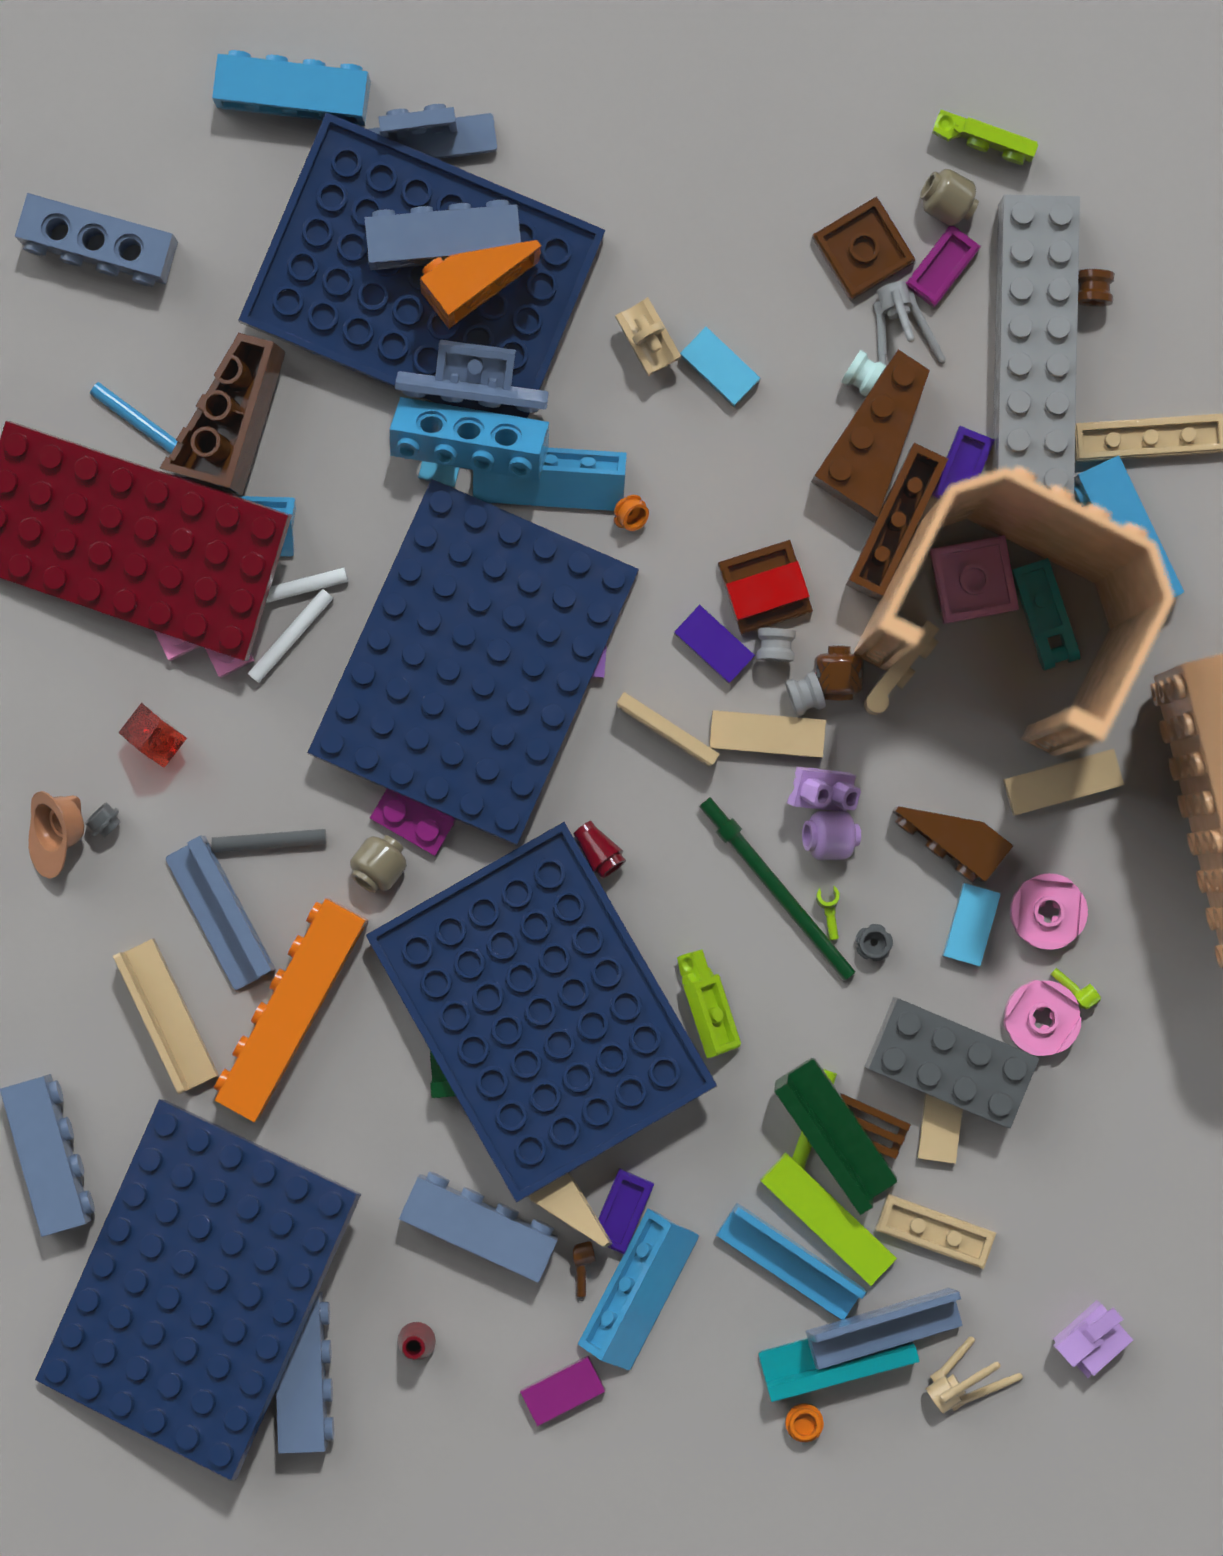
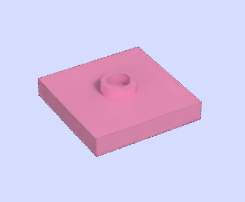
[929,535,1019,624]

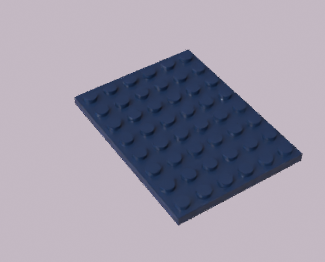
[238,112,606,418]
[307,479,639,846]
[366,822,717,1203]
[35,1099,361,1481]

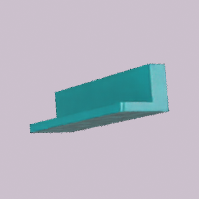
[758,1338,920,1402]

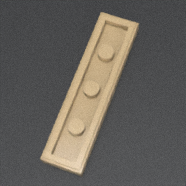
[1075,413,1223,463]

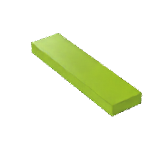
[760,1152,897,1286]

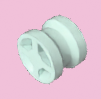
[841,350,886,397]

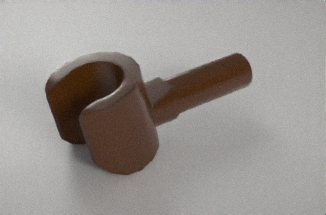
[573,1241,596,1297]

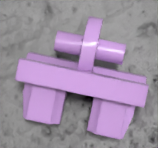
[787,767,861,811]

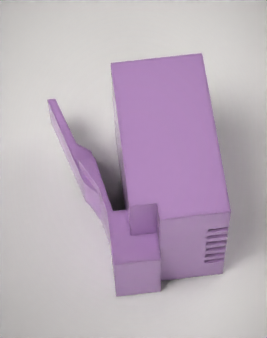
[1053,1300,1133,1378]

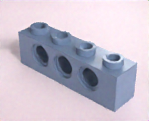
[15,193,178,287]

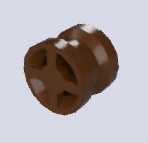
[1078,269,1115,307]

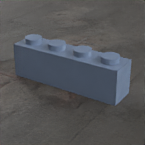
[365,200,521,270]
[0,1074,95,1237]
[399,1171,558,1283]
[276,1292,334,1454]

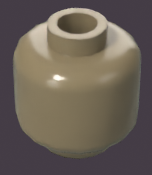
[920,169,979,226]
[350,835,407,893]

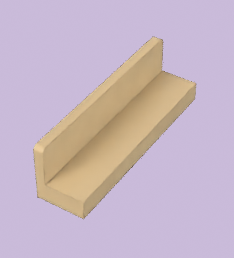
[113,939,219,1094]

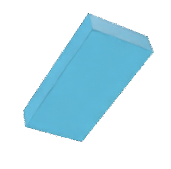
[680,327,760,407]
[942,883,1001,966]

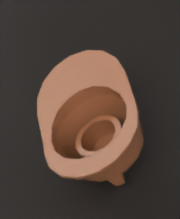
[28,791,84,879]

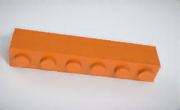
[214,898,369,1122]

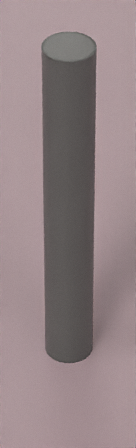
[212,829,327,853]

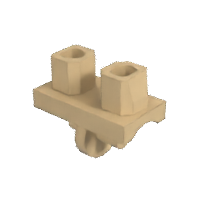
[615,297,681,376]

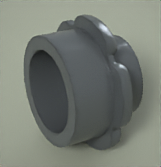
[85,802,120,837]
[856,924,893,961]

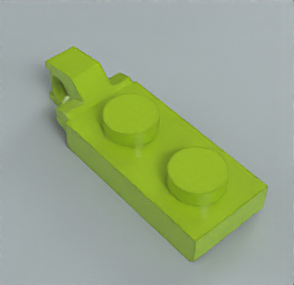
[932,109,1039,165]
[677,949,741,1058]

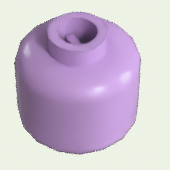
[802,811,861,860]

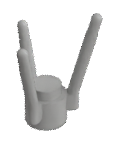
[874,281,945,370]

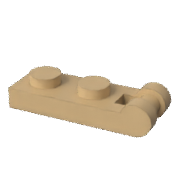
[863,620,939,715]

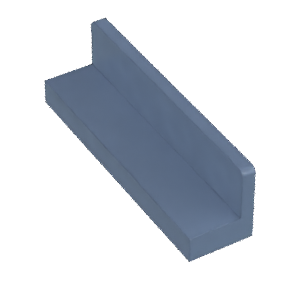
[166,835,276,990]
[805,1288,963,1370]

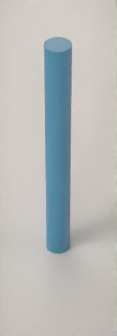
[90,382,189,458]

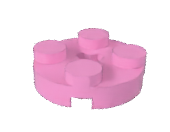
[1010,873,1088,950]
[1004,980,1081,1056]

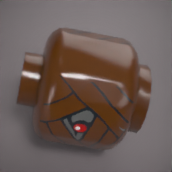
[814,645,864,700]

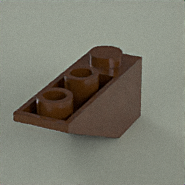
[892,806,1014,883]

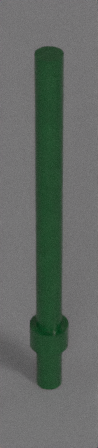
[699,797,856,981]

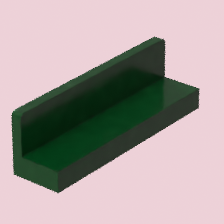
[774,1058,897,1215]

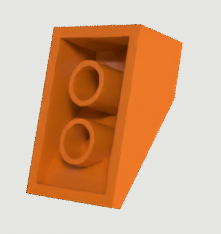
[420,240,541,329]

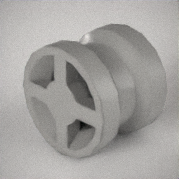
[757,628,796,662]
[785,672,826,717]

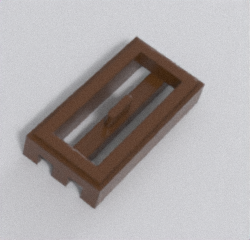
[840,1093,911,1159]

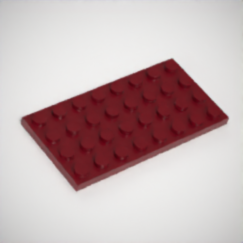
[0,421,292,661]

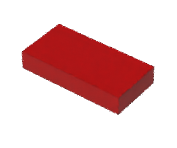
[725,561,810,621]

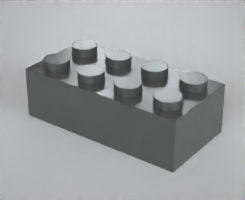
[864,997,1040,1129]

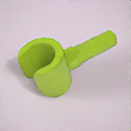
[816,886,840,940]
[1050,968,1101,1009]

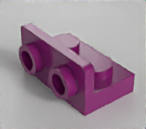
[370,789,456,856]

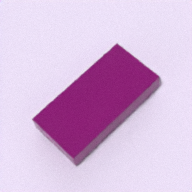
[906,225,981,308]
[520,1356,606,1426]

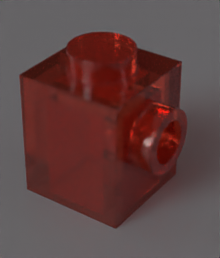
[118,702,187,768]

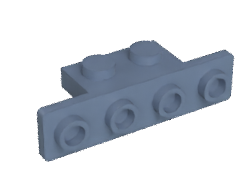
[367,104,497,159]
[395,340,549,413]

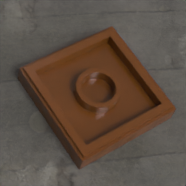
[812,196,916,301]
[718,540,813,635]

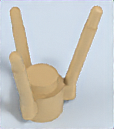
[926,1336,1023,1414]

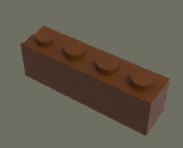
[845,443,948,601]

